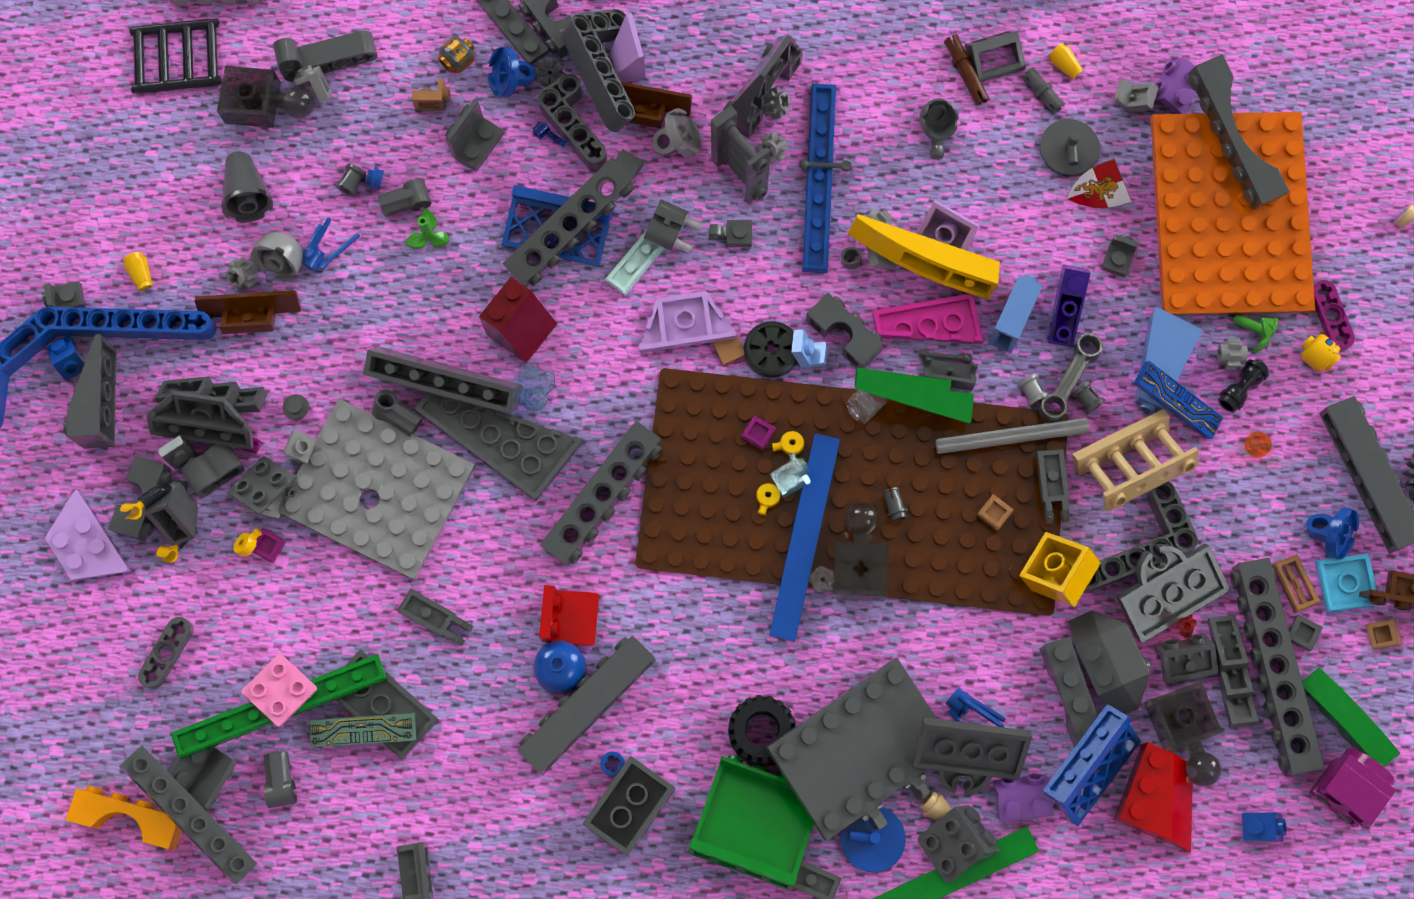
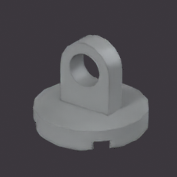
[653,108,701,158]

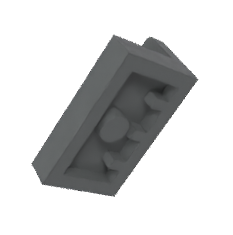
[1155,634,1219,684]

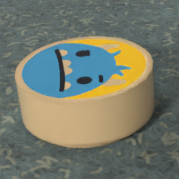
[1393,203,1414,229]

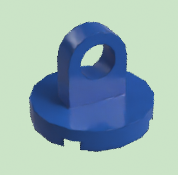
[488,47,536,98]
[1306,507,1359,560]

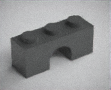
[518,0,572,59]
[806,293,884,369]
[108,455,172,542]

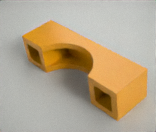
[65,785,182,850]

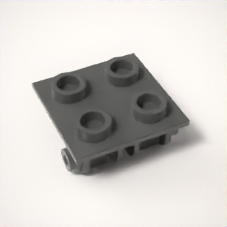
[227,456,297,515]

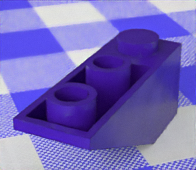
[1048,264,1091,348]

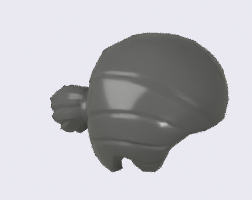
[919,98,959,160]

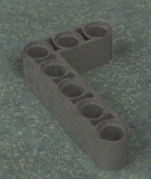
[560,9,635,132]
[1083,481,1198,593]

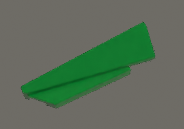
[854,368,974,423]

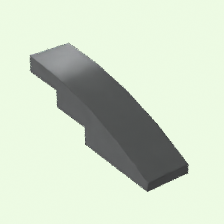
[155,376,267,413]
[1208,615,1259,728]

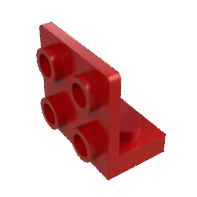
[539,585,599,646]

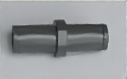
[1021,67,1065,114]

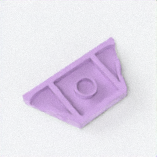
[639,291,737,353]
[45,490,131,581]

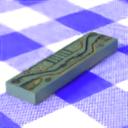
[309,713,417,747]

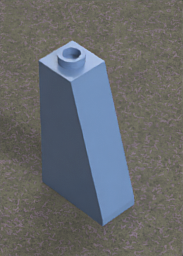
[1134,307,1203,414]

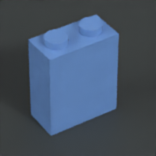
[988,275,1043,353]

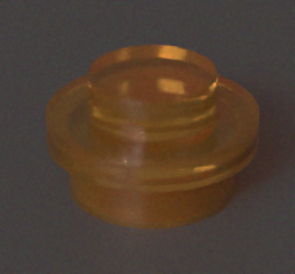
[1245,432,1272,458]

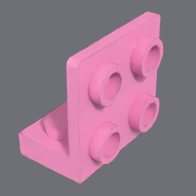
[240,653,317,727]

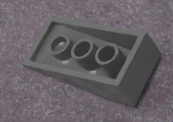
[63,334,117,449]

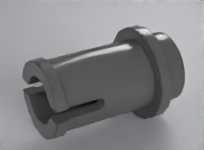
[882,487,908,522]

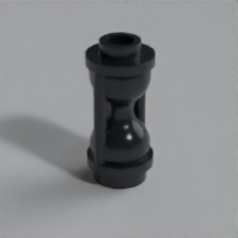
[1218,359,1269,413]

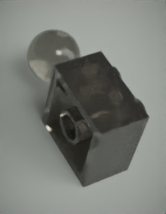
[217,65,315,128]
[831,502,889,602]
[1144,681,1223,787]

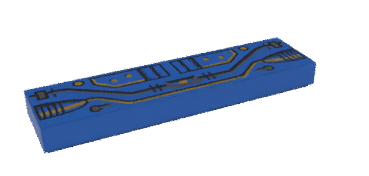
[1133,361,1223,439]

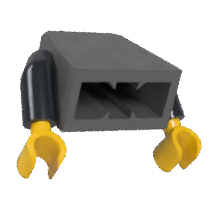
[120,480,198,563]

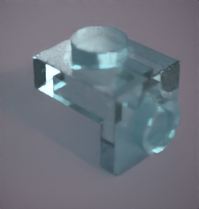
[770,453,811,498]

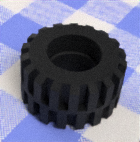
[728,695,796,766]

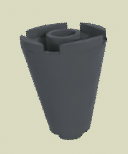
[221,151,273,223]

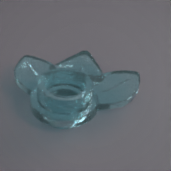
[509,361,555,411]

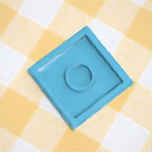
[1315,553,1379,613]

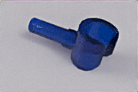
[533,122,567,147]

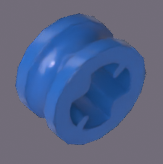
[600,751,625,777]

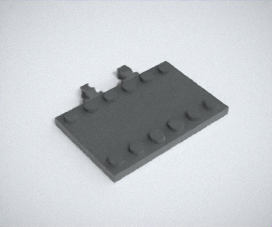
[765,658,937,841]

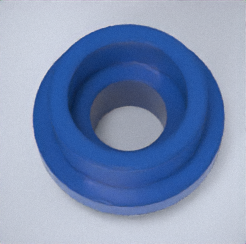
[365,166,384,191]

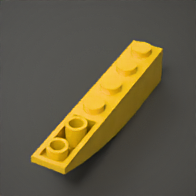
[848,214,1000,300]

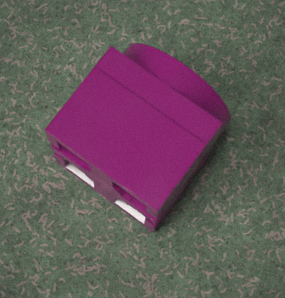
[1309,748,1396,827]

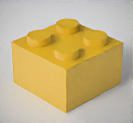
[1019,532,1101,607]

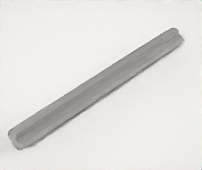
[935,418,1090,454]

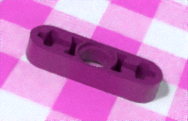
[1314,280,1355,352]

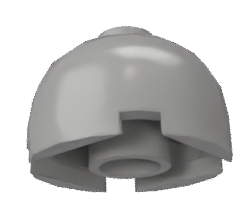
[250,232,303,282]

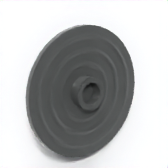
[1040,119,1100,175]

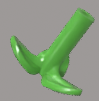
[406,208,449,249]
[1233,314,1278,354]

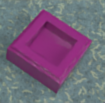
[741,415,776,451]
[253,528,287,563]

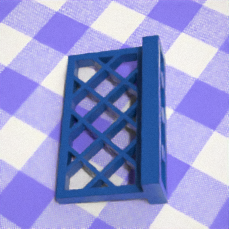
[501,185,614,267]
[1042,704,1141,826]

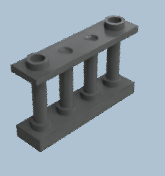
[711,106,770,204]

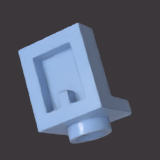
[791,329,828,368]

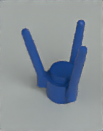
[302,218,360,272]
[946,688,1006,727]

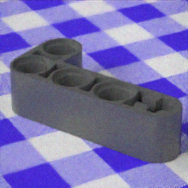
[273,30,377,82]
[538,74,607,172]

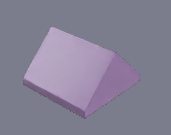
[917,200,979,250]

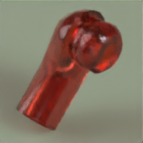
[1177,614,1197,638]

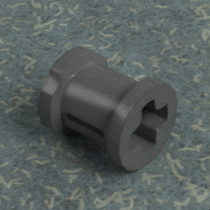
[335,163,367,197]
[1071,380,1105,415]

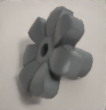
[535,57,566,86]

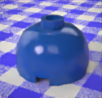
[533,640,587,694]

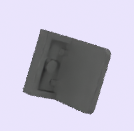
[918,805,1000,883]

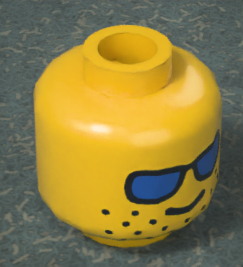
[1301,334,1341,372]

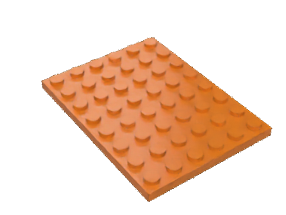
[1150,112,1315,316]

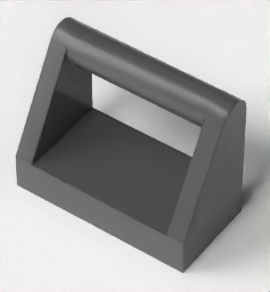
[965,30,1026,82]

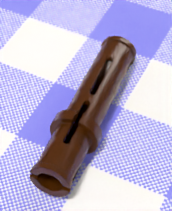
[944,34,990,106]

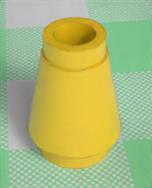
[1048,42,1084,80]
[123,252,153,291]

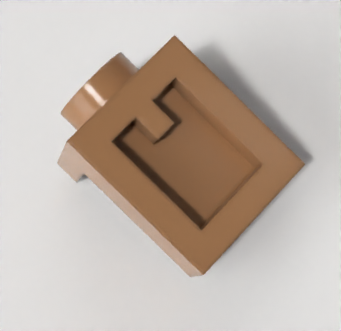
[412,78,450,111]

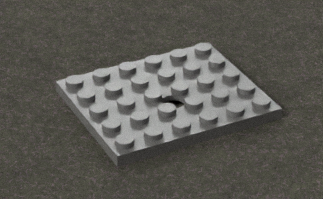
[278,399,476,580]

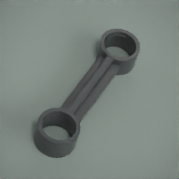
[1039,333,1103,423]

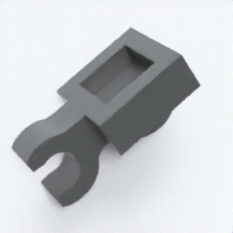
[709,220,752,247]

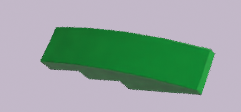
[1302,667,1400,767]

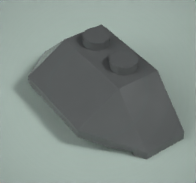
[146,391,253,450]
[1068,610,1151,714]

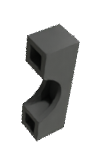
[1039,637,1098,748]

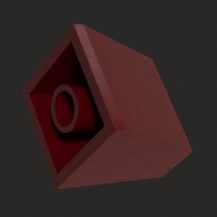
[479,277,557,363]

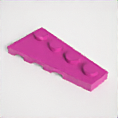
[872,294,984,344]

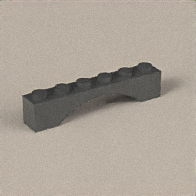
[1188,54,1289,210]

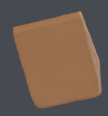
[1366,619,1403,650]

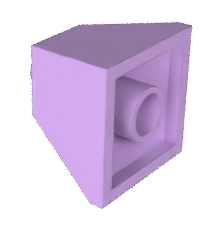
[610,12,646,82]

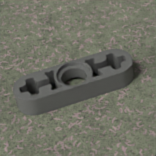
[138,617,193,689]

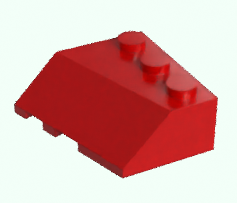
[1113,742,1193,853]

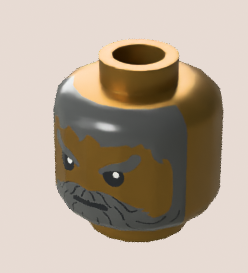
[438,36,475,73]

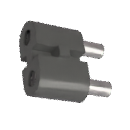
[644,199,703,253]

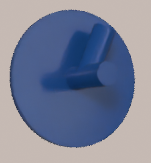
[840,807,906,872]

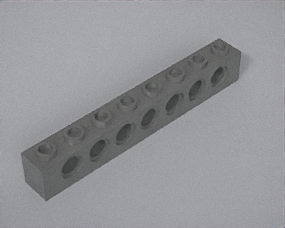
[1230,557,1325,777]

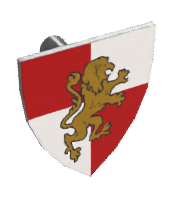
[1067,158,1131,208]

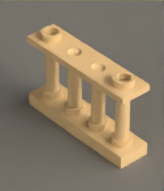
[1072,409,1199,512]

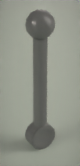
[799,159,851,172]
[919,349,973,364]

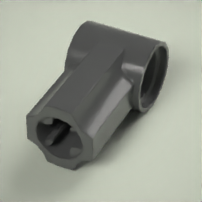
[378,178,432,217]
[371,389,423,437]
[263,751,297,808]

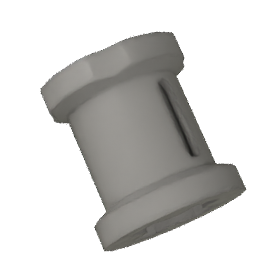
[1017,373,1049,407]

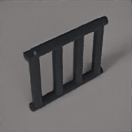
[129,18,222,94]

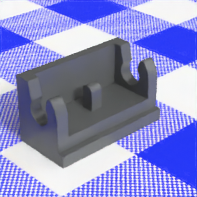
[923,357,978,391]
[396,842,433,899]

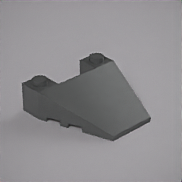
[723,34,803,138]

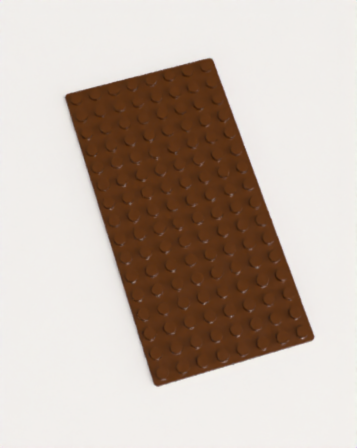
[635,368,1069,616]

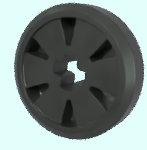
[744,321,797,378]

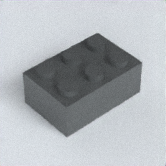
[583,755,676,857]

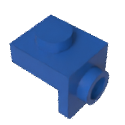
[47,335,85,381]
[1242,812,1287,841]

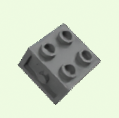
[446,99,505,172]
[167,747,236,810]

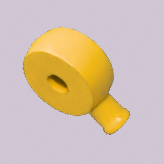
[772,431,804,455]
[756,483,781,516]
[233,528,262,557]

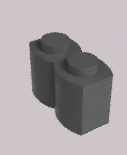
[180,444,245,498]

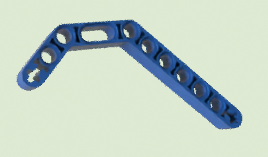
[0,307,217,428]

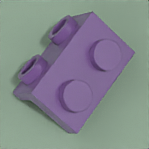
[1154,57,1196,114]
[993,773,1054,822]

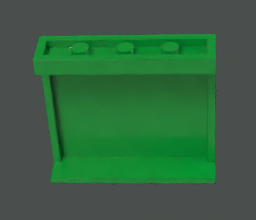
[688,755,814,891]

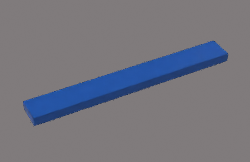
[802,83,836,273]
[769,434,840,642]

